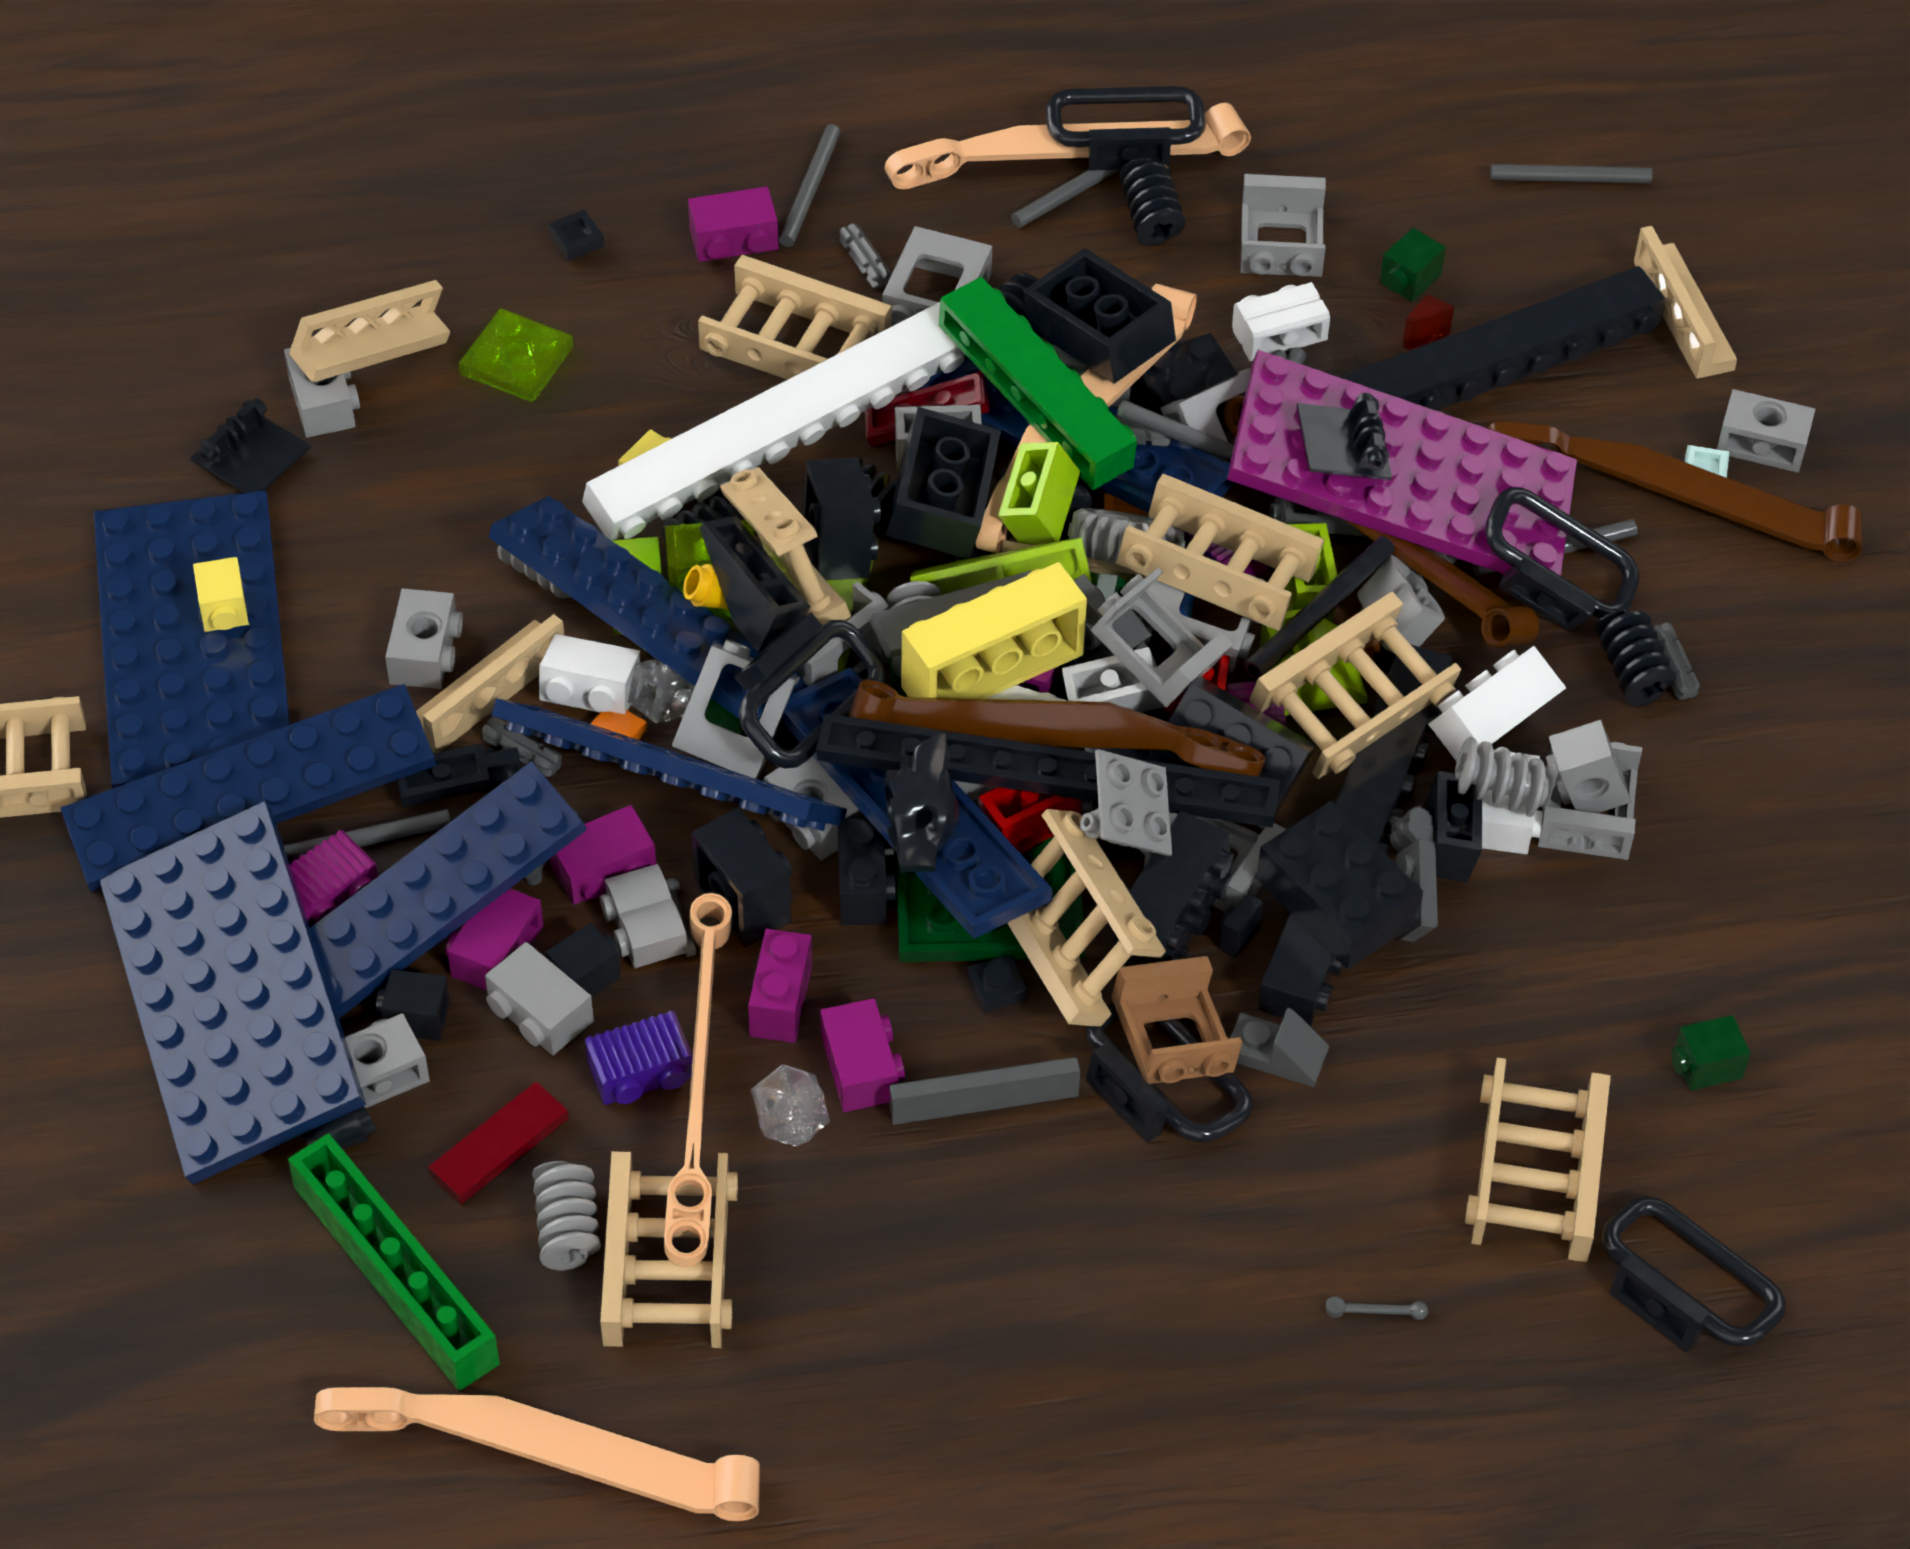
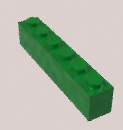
[939,276,1137,490]
[288,1133,500,1391]

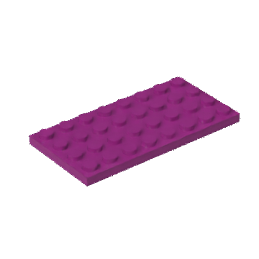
[1227,350,1577,576]

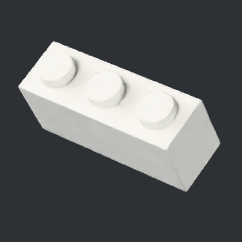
[1428,646,1566,762]

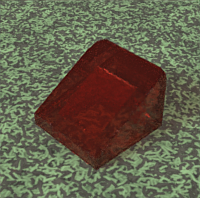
[1403,294,1454,350]

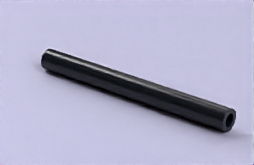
[1244,536,1395,680]

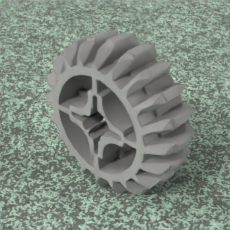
[1067,508,1185,563]

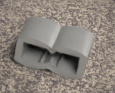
[1357,555,1445,654]
[600,864,687,968]

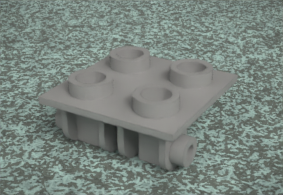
[1080,749,1172,856]

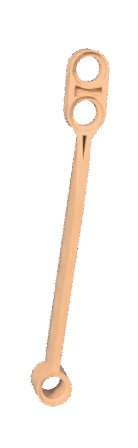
[884,103,1251,190]
[976,284,1197,554]
[664,893,732,1267]
[314,1387,760,1521]

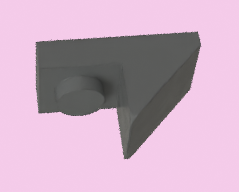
[1231,1008,1329,1088]

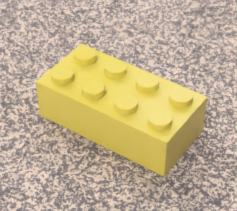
[901,562,1087,699]

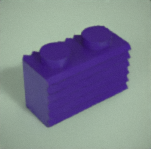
[585,1011,693,1105]

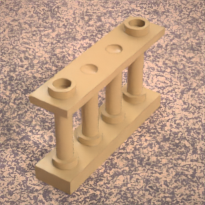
[698,255,892,380]
[720,467,851,624]
[1116,474,1325,631]
[1249,591,1461,779]
[0,696,87,818]
[1008,809,1166,1026]
[1465,1057,1611,1262]
[600,1152,738,1348]

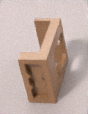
[1111,956,1243,1084]

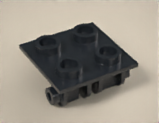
[1297,393,1392,480]
[190,398,311,493]

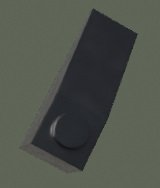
[700,516,811,652]

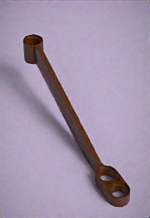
[1223,395,1539,648]
[1486,421,1862,562]
[848,680,1266,777]

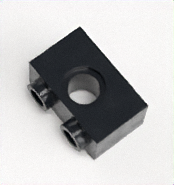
[1424,771,1482,883]

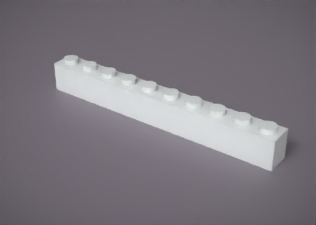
[582,302,965,540]

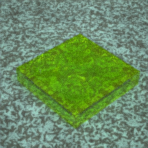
[459,308,574,402]

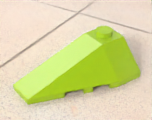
[910,537,1092,595]

